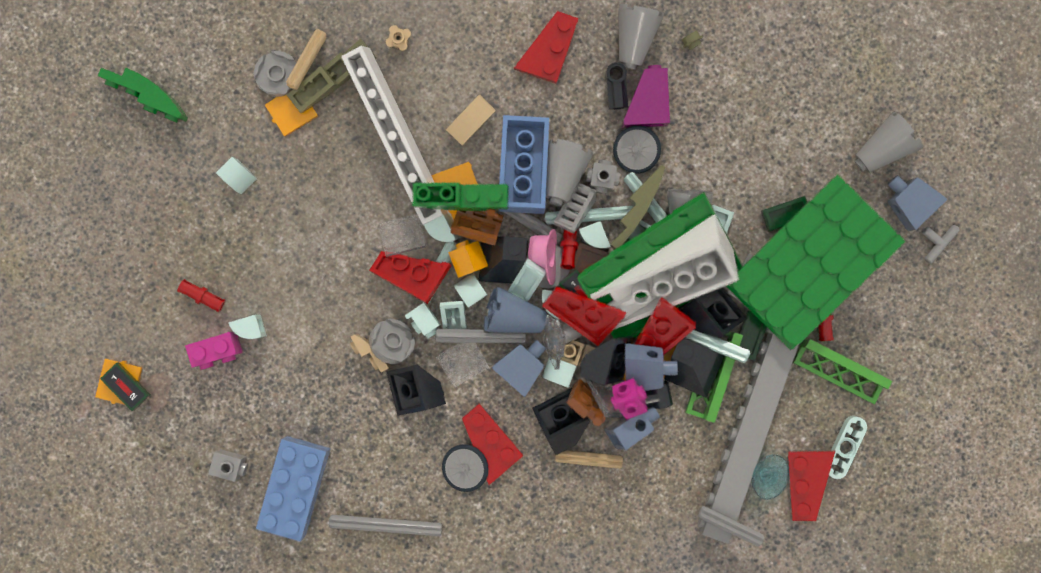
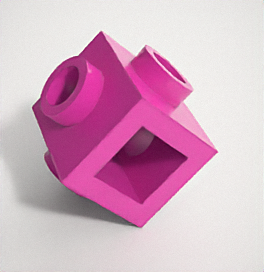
[611,378,648,420]

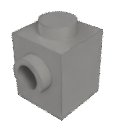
[208,449,248,482]

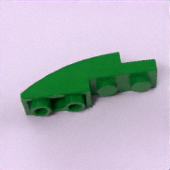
[98,68,188,123]
[412,182,509,211]

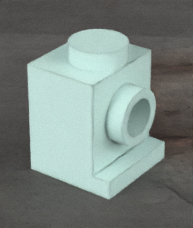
[405,303,441,339]

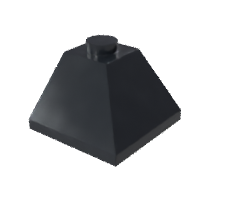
[479,236,527,284]
[680,287,747,338]
[580,336,634,385]
[664,338,724,398]
[386,364,446,416]
[532,388,590,455]

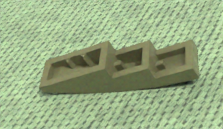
[287,39,377,113]
[610,164,666,250]

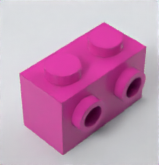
[185,332,243,370]

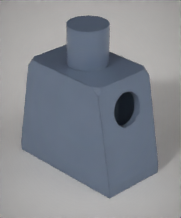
[888,175,948,231]
[492,340,546,397]
[625,344,677,391]
[604,407,660,450]

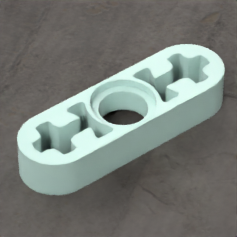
[829,416,867,479]

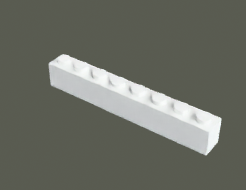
[341,46,449,225]

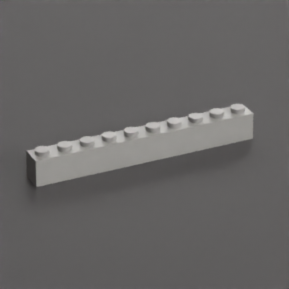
[698,328,799,544]

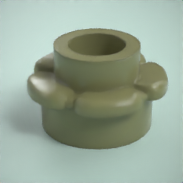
[681,30,703,50]

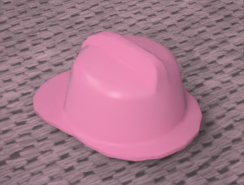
[528,229,557,285]

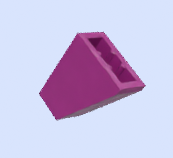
[622,65,670,128]

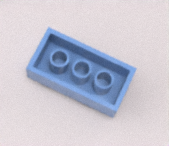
[498,115,549,214]
[256,436,331,542]

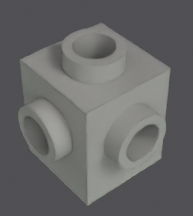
[586,160,620,194]

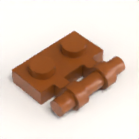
[450,209,504,245]
[567,379,609,426]

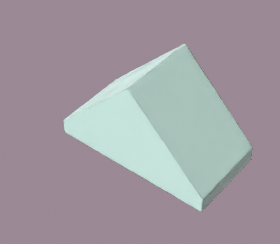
[440,301,467,329]

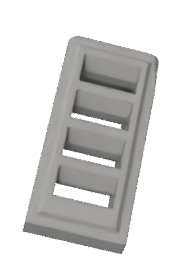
[554,183,596,233]

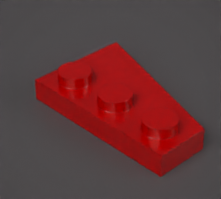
[514,11,579,84]
[369,251,452,304]
[542,287,626,346]
[634,296,696,356]
[462,403,524,485]
[788,450,836,521]

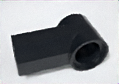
[605,62,629,110]
[645,381,673,409]

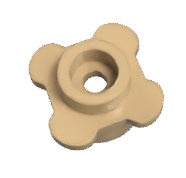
[386,25,411,51]

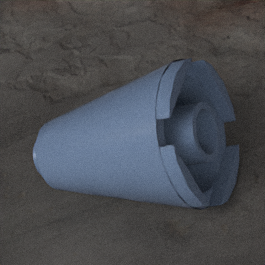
[484,287,549,333]

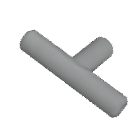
[922,225,960,264]

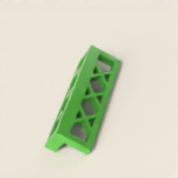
[685,332,743,423]
[792,338,892,404]

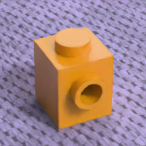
[448,240,488,278]

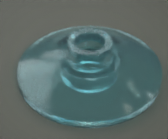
[752,454,789,500]

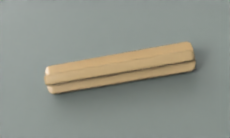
[286,29,326,90]
[555,450,623,469]

